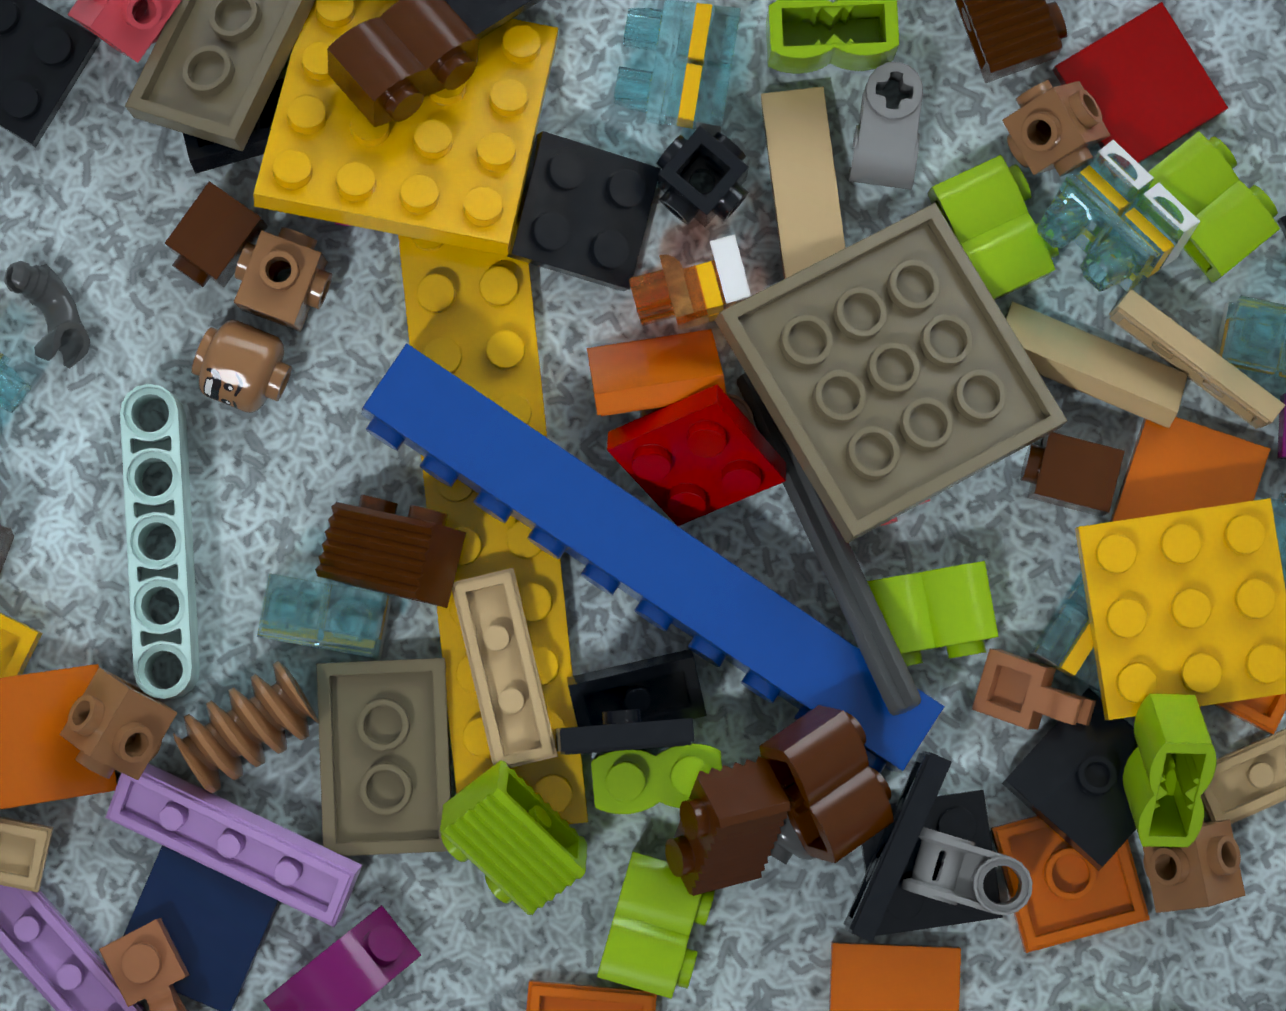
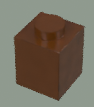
[165,181,268,287]
[1020,432,1125,517]

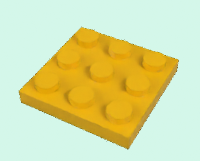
[1075,498,1286,720]

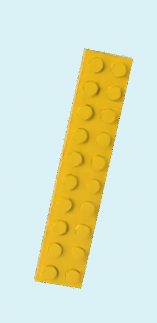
[398,235,589,824]

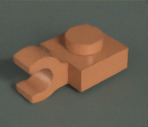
[972,648,1096,730]
[99,918,190,1011]

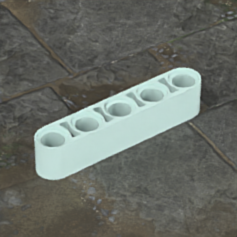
[120,384,200,699]

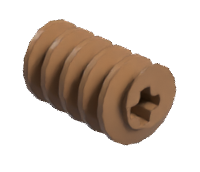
[173,661,319,794]

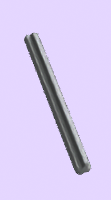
[737,373,921,716]

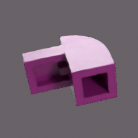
[263,905,421,1011]

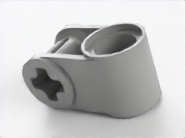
[848,62,923,190]
[901,827,1033,915]

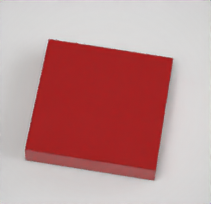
[1052,2,1228,176]

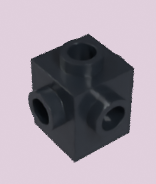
[656,126,749,227]

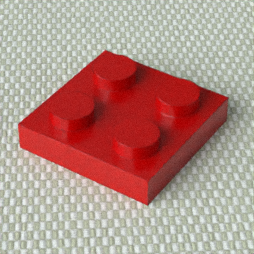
[607,384,786,526]

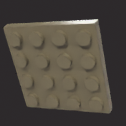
[715,203,1067,543]

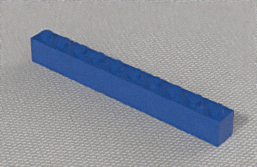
[361,343,945,773]

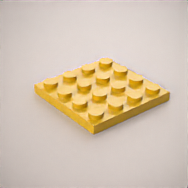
[253,0,558,256]

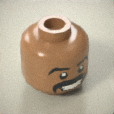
[191,320,292,413]

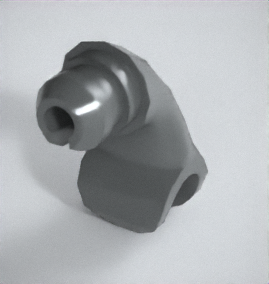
[4,261,90,368]

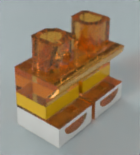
[629,234,751,330]

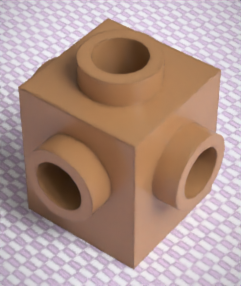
[1002,80,1111,177]
[234,227,332,332]
[60,667,177,780]
[1143,819,1245,913]

